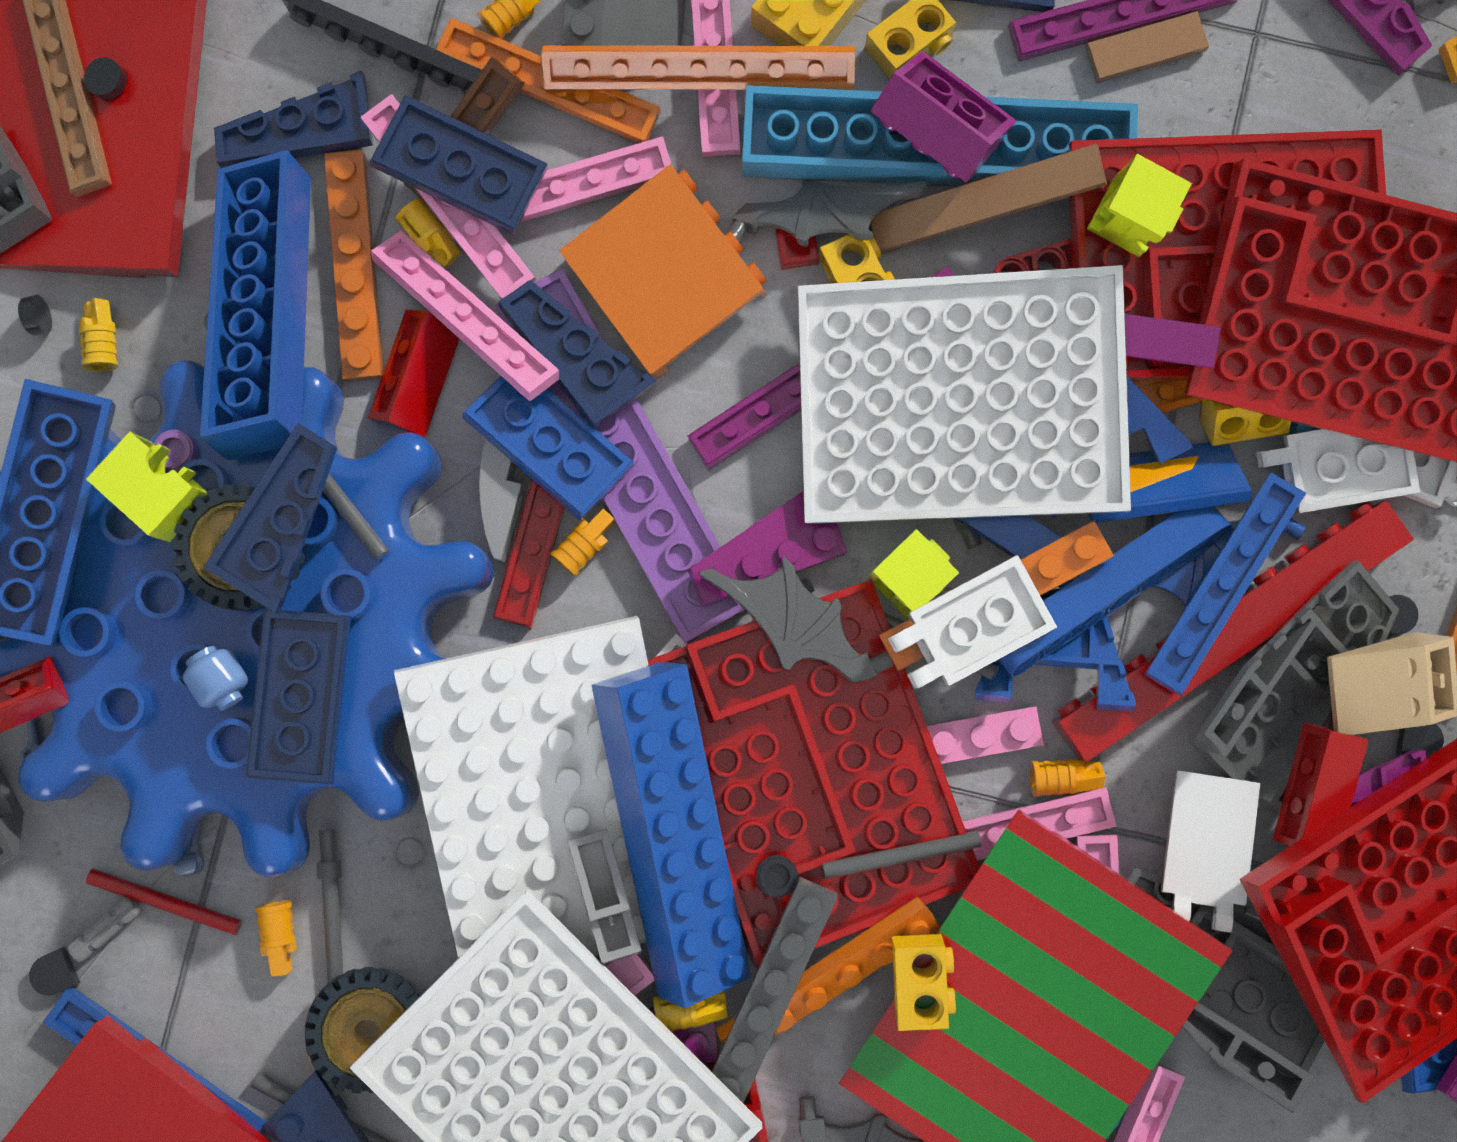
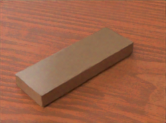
[1086,11,1209,83]

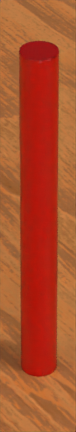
[86,868,242,935]

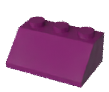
[871,51,1017,182]

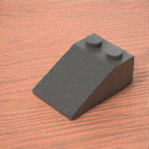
[562,0,685,46]

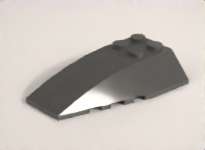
[1193,560,1399,817]
[1127,867,1325,1113]

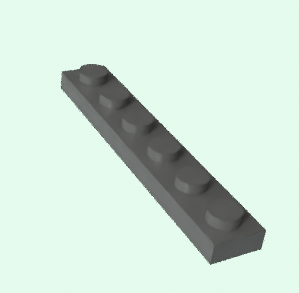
[711,876,837,1103]

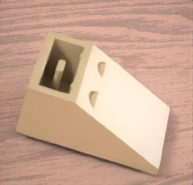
[1327,632,1457,735]

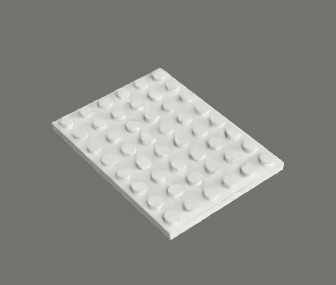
[798,265,1131,524]
[394,616,649,958]
[350,889,762,1142]

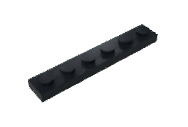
[282,0,482,94]

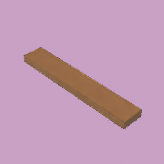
[22,0,112,197]
[871,144,1107,254]

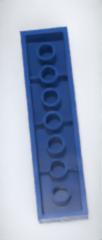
[200,150,311,461]
[591,662,751,1008]

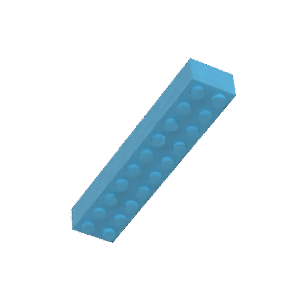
[742,85,1138,187]

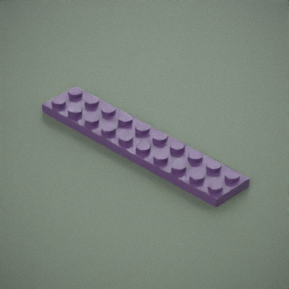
[494,268,745,643]

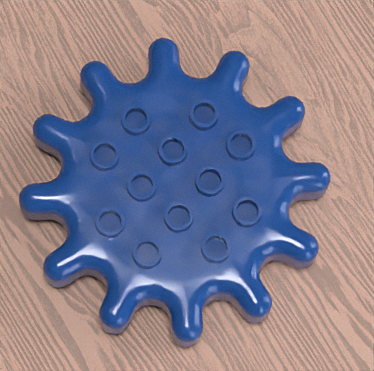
[0,361,494,877]

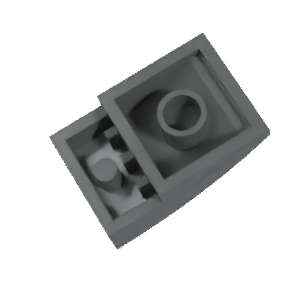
[0,126,53,254]

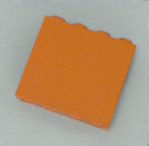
[559,164,768,379]

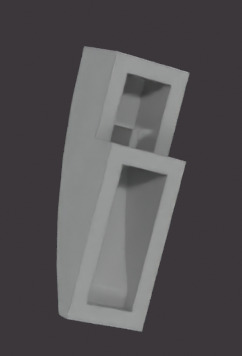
[479,439,526,564]
[568,829,642,965]

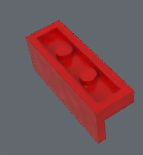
[367,309,460,436]
[1273,722,1368,847]

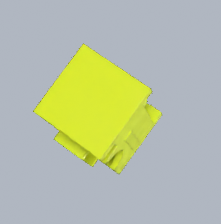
[1087,154,1192,257]
[86,432,207,542]
[867,529,959,620]

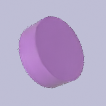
[154,430,198,472]

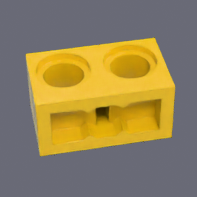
[864,0,956,80]
[819,234,895,284]
[1199,399,1291,446]
[892,934,956,1031]

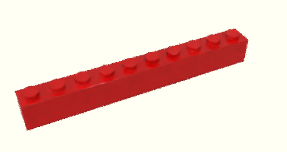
[1052,500,1414,762]

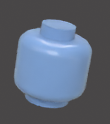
[183,645,248,711]

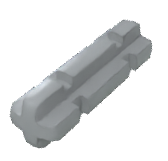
[68,898,141,962]

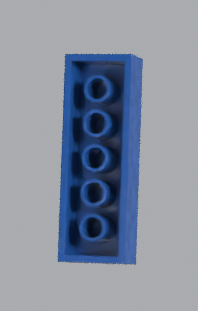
[0,379,116,646]

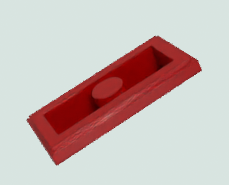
[0,656,69,733]

